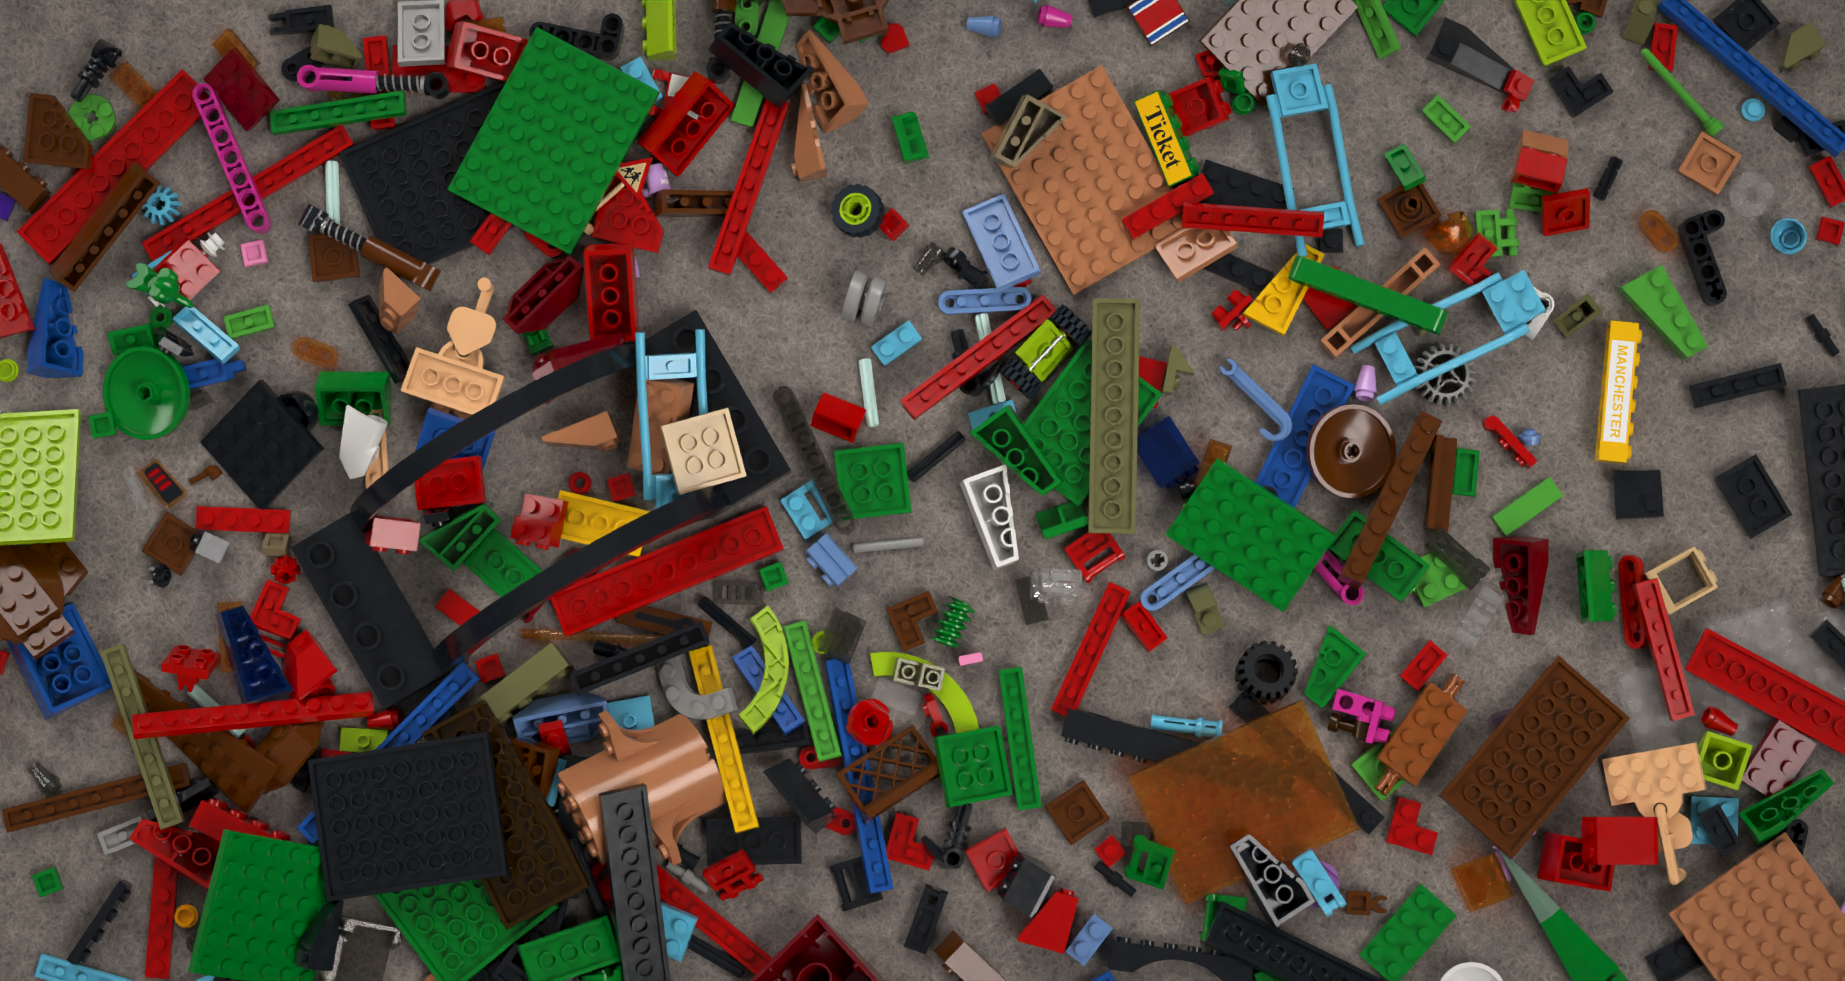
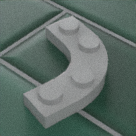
[656,657,738,720]

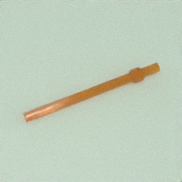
[521,627,662,644]

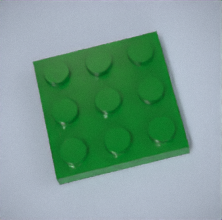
[834,443,912,521]
[933,725,1013,808]

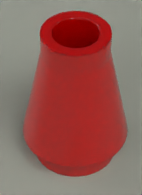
[1701,706,1738,736]
[367,707,404,730]

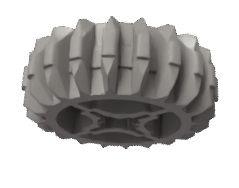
[1415,343,1477,407]

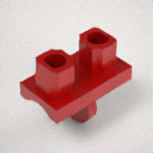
[1211,289,1253,331]

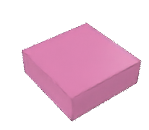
[240,239,269,267]
[958,652,983,666]

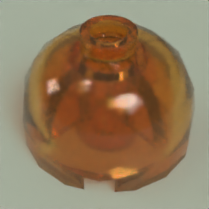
[1425,210,1473,255]

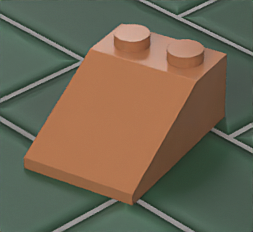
[541,411,621,452]

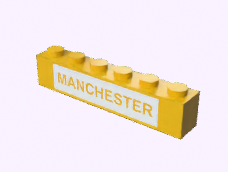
[1595,320,1642,464]

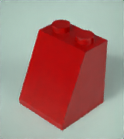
[1581,816,1658,865]
[1017,888,1079,954]

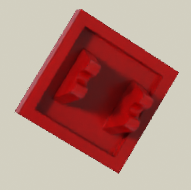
[161,645,221,692]

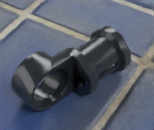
[943,247,987,289]

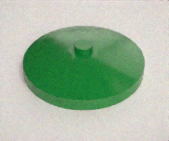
[103,346,190,440]

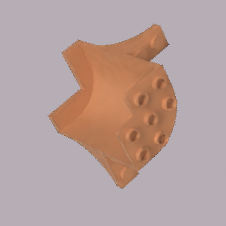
[557,710,727,866]

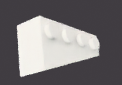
[960,464,1019,571]

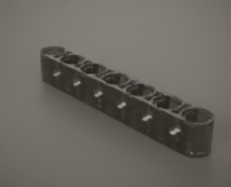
[773,386,856,535]

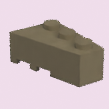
[989,94,1067,169]

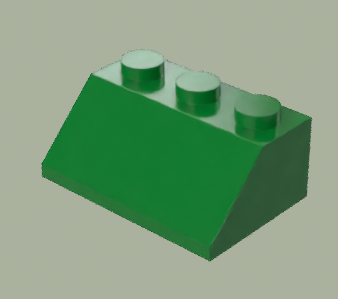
[314,371,392,426]
[1576,550,1617,624]

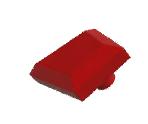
[1195,50,1223,77]

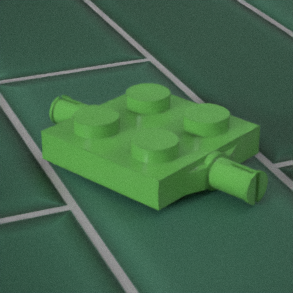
[1409,546,1473,608]

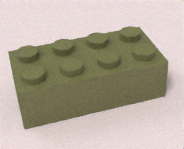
[476,642,574,724]

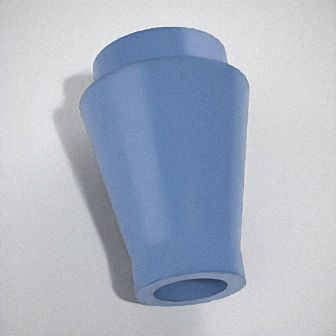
[966,15,1002,38]

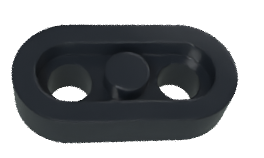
[281,46,324,82]

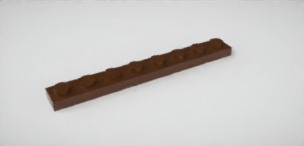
[2,763,192,833]

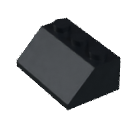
[763,759,837,834]

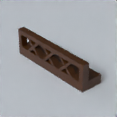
[1424,434,1457,532]

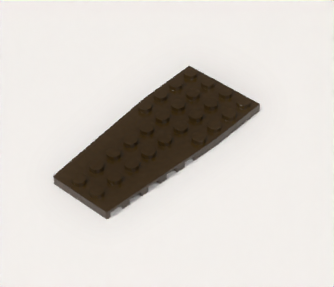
[422,700,591,930]

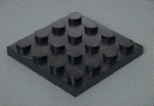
[200,379,325,510]

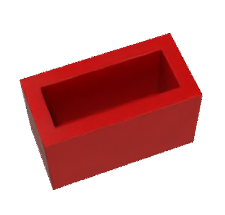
[1512,148,1567,193]
[810,392,867,443]

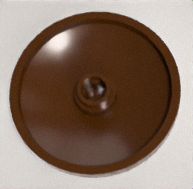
[1306,404,1396,498]

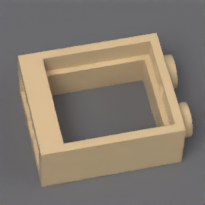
[1644,546,1718,615]

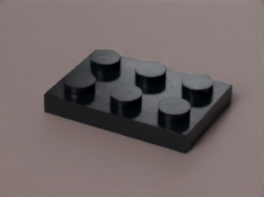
[1714,454,1792,539]

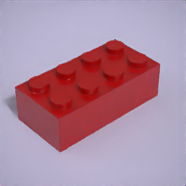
[584,243,640,341]
[189,798,294,842]

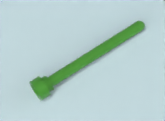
[1641,48,1724,137]

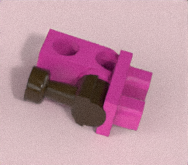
[1328,688,1396,744]

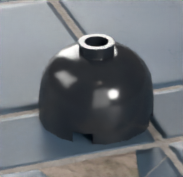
[278,390,319,432]

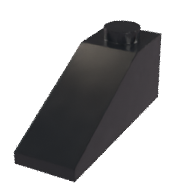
[296,900,344,972]

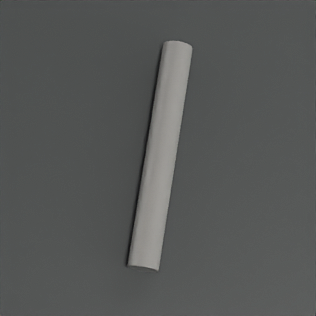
[853,537,924,553]

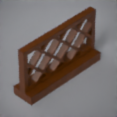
[835,725,940,824]

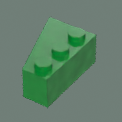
[418,503,501,572]

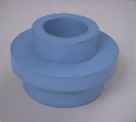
[1518,429,1542,446]

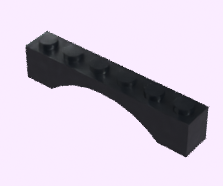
[1108,936,1253,981]

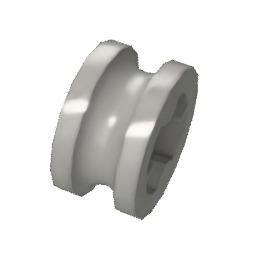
[1147,550,1168,571]

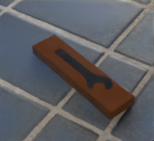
[616,606,713,645]

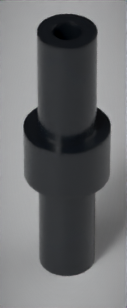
[1805,313,1840,357]
[1094,861,1136,897]

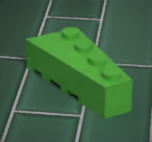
[1616,265,1708,361]

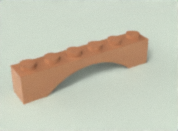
[1318,248,1441,360]

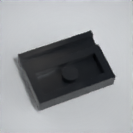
[1645,936,1704,981]

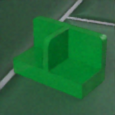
[1036,502,1089,541]

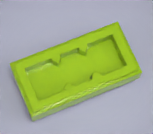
[339,727,389,752]

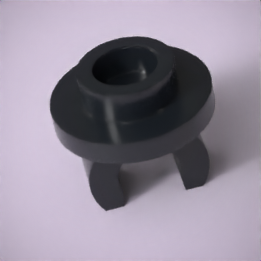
[147,564,172,588]

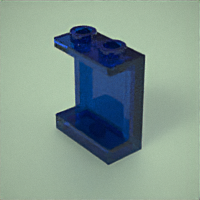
[1137,416,1200,490]

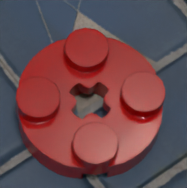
[846,699,893,747]

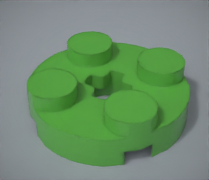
[69,94,116,141]

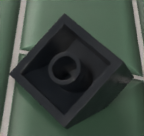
[997,851,1055,918]

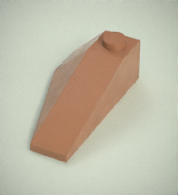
[796,30,869,133]
[791,83,827,182]

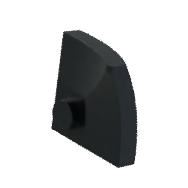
[1613,470,1664,520]

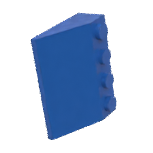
[6,603,112,720]

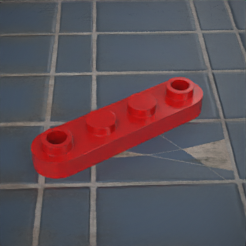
[1618,555,1648,649]

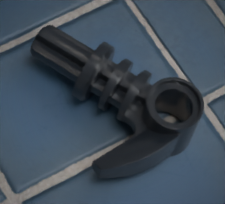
[70,39,123,102]
[950,329,1002,397]
[921,803,973,869]

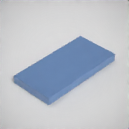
[962,193,1041,292]

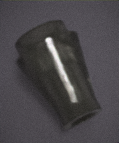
[913,242,946,276]
[28,762,62,797]

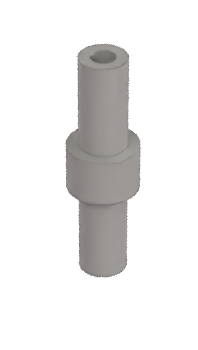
[666,862,710,894]

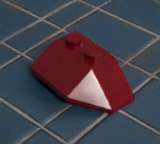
[503,255,584,334]

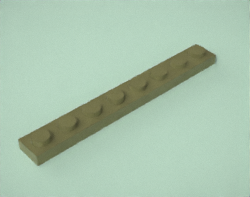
[100,643,185,830]

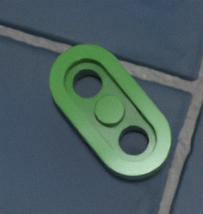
[735,0,759,36]

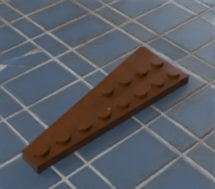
[134,670,283,813]

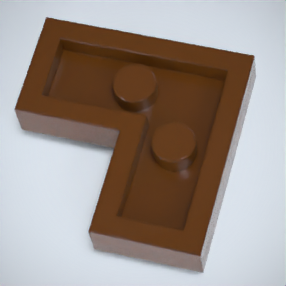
[886,590,938,652]

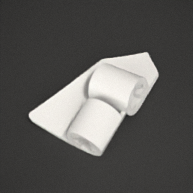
[339,405,388,479]

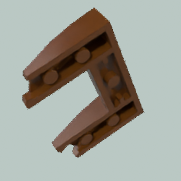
[507,735,560,799]

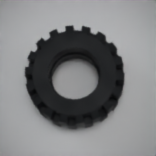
[1235,640,1298,705]

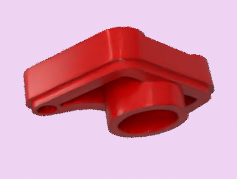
[446,0,483,32]

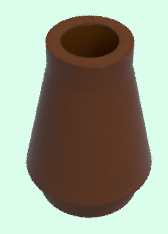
[1821,574,1845,609]

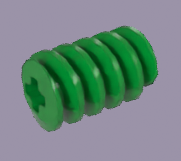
[930,596,975,648]

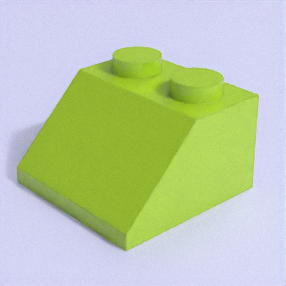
[1697,731,1753,790]

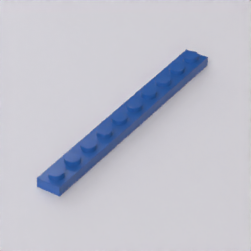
[1657,0,1845,158]
[824,657,894,894]
[297,662,481,844]

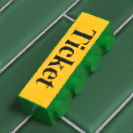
[1134,90,1200,187]

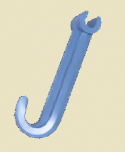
[1220,359,1292,442]

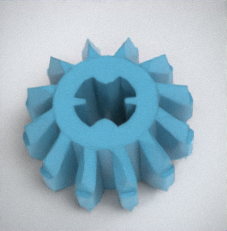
[141,186,182,226]

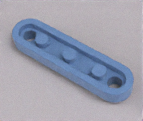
[938,287,1031,315]
[1140,554,1215,611]

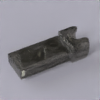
[1425,527,1490,590]

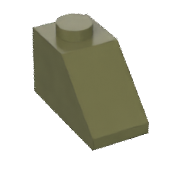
[310,24,362,70]

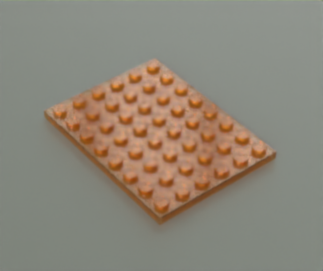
[1128,699,1359,905]

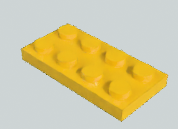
[558,490,651,557]

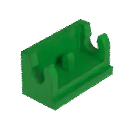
[892,111,929,165]

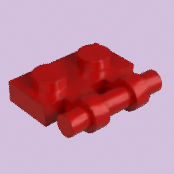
[702,849,764,901]

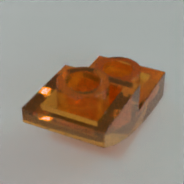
[110,61,158,109]

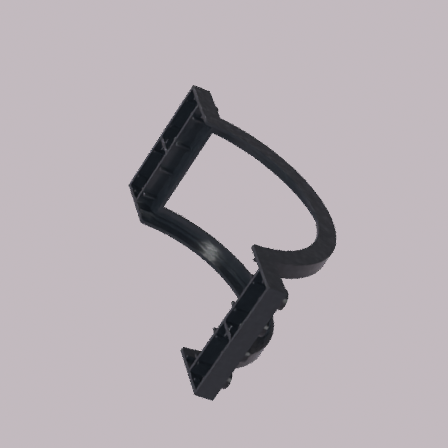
[290,310,792,710]

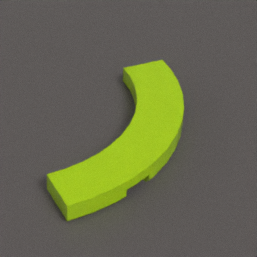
[738,605,789,734]
[870,652,979,733]

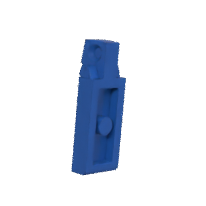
[183,358,247,390]

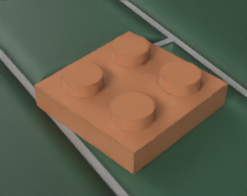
[1677,132,1742,196]

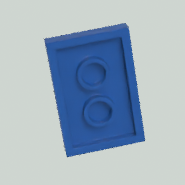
[416,408,496,470]

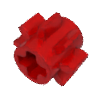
[270,555,300,584]

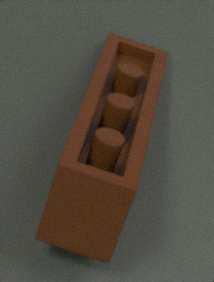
[654,189,734,217]

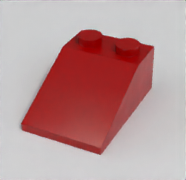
[445,21,528,82]
[1537,832,1615,892]

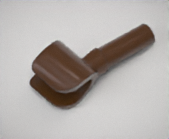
[189,465,223,485]

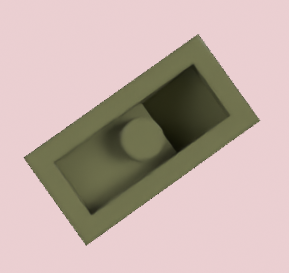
[1621,0,1660,46]
[1553,293,1603,339]
[1162,345,1195,395]
[1186,583,1225,635]

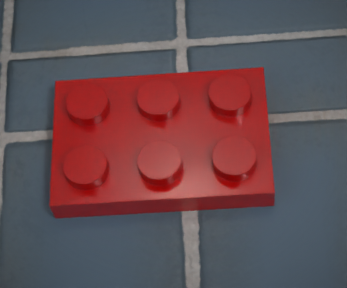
[414,456,486,510]

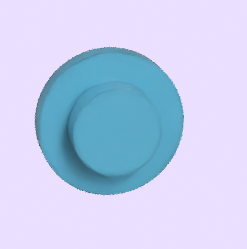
[1741,98,1765,122]

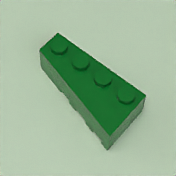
[969,405,1064,496]

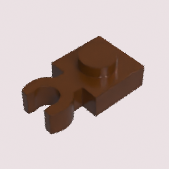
[1566,0,1607,18]
[1345,890,1388,916]

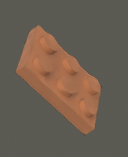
[1154,228,1238,283]

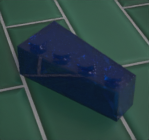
[215,606,293,704]

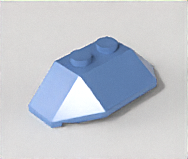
[513,692,610,744]

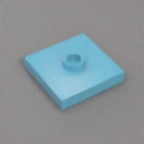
[607,695,655,730]

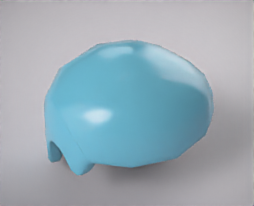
[1770,218,1807,255]

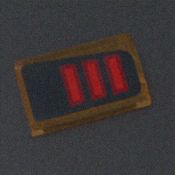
[137,459,188,509]

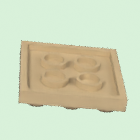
[659,408,746,495]

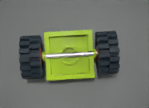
[1000,304,1092,399]

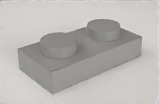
[97,816,144,856]

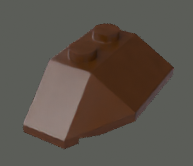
[254,721,325,795]

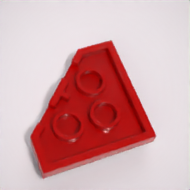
[591,175,665,254]

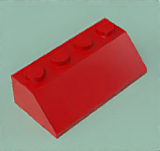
[637,71,736,177]

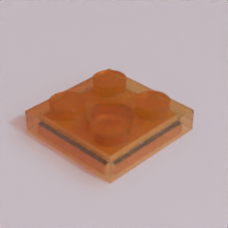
[1451,852,1514,912]

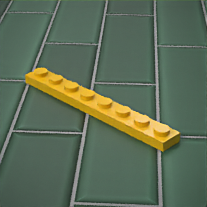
[689,645,760,833]

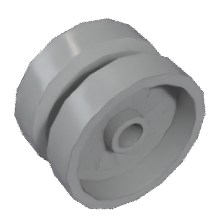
[841,270,887,329]

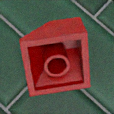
[282,629,338,700]

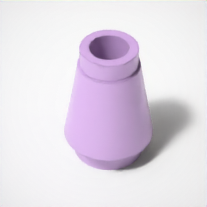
[1354,365,1377,401]

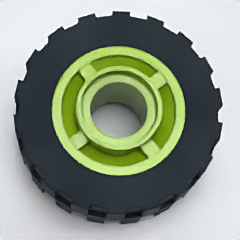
[831,184,885,238]

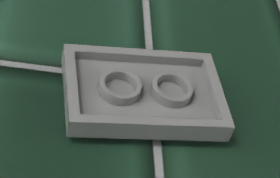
[398,0,446,67]

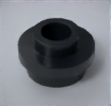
[1178,478,1195,501]

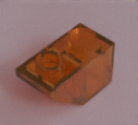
[1194,439,1232,486]

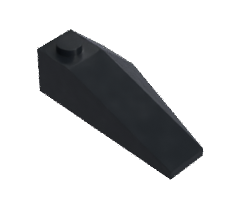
[1427,17,1514,95]
[1229,833,1316,927]

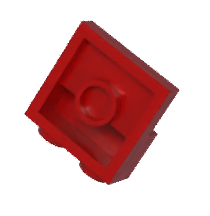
[1169,76,1232,137]
[510,494,569,550]

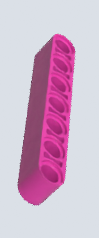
[192,83,272,234]

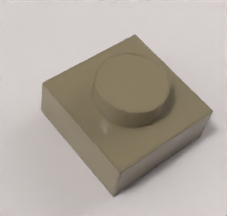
[262,533,290,556]

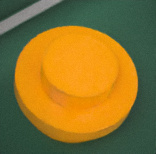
[174,904,199,928]

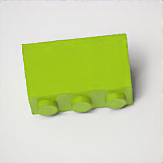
[642,0,676,61]

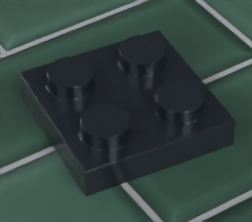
[1713,0,1780,51]

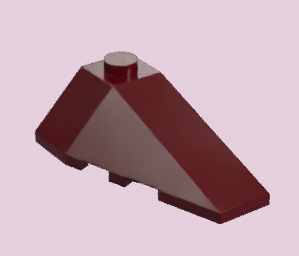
[532,332,625,404]

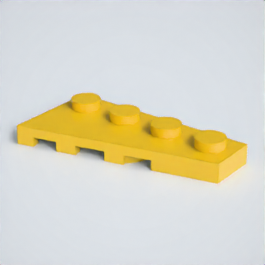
[1242,244,1325,336]

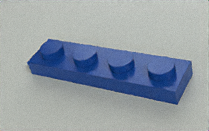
[732,645,804,735]

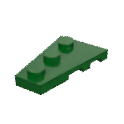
[1304,625,1367,709]

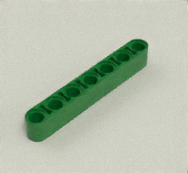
[1288,256,1448,335]

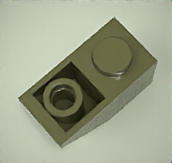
[1779,22,1826,73]

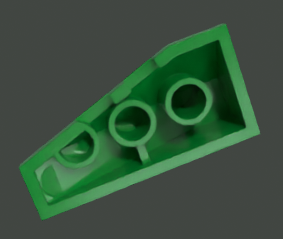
[1738,769,1834,846]

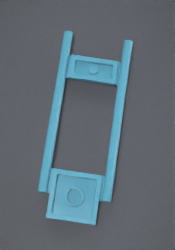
[1266,63,1365,257]
[1350,270,1547,405]
[635,329,708,510]

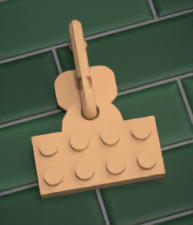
[401,277,505,415]
[1602,742,1706,885]

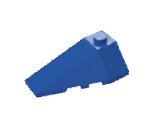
[26,278,83,378]

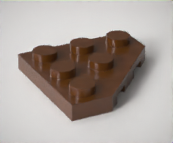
[23,93,93,169]

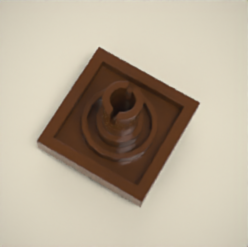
[1377,183,1441,240]

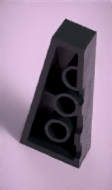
[708,22,814,110]

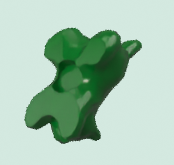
[126,263,194,308]

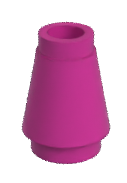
[1037,4,1072,28]

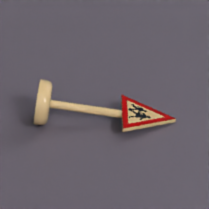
[584,157,653,235]

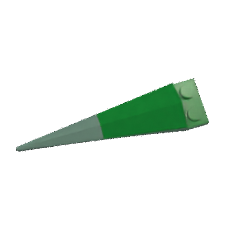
[1499,850,1628,981]

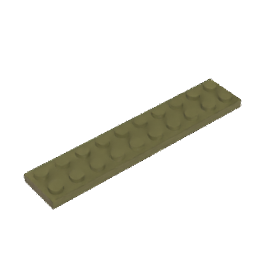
[1089,298,1140,534]

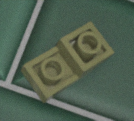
[891,657,945,691]

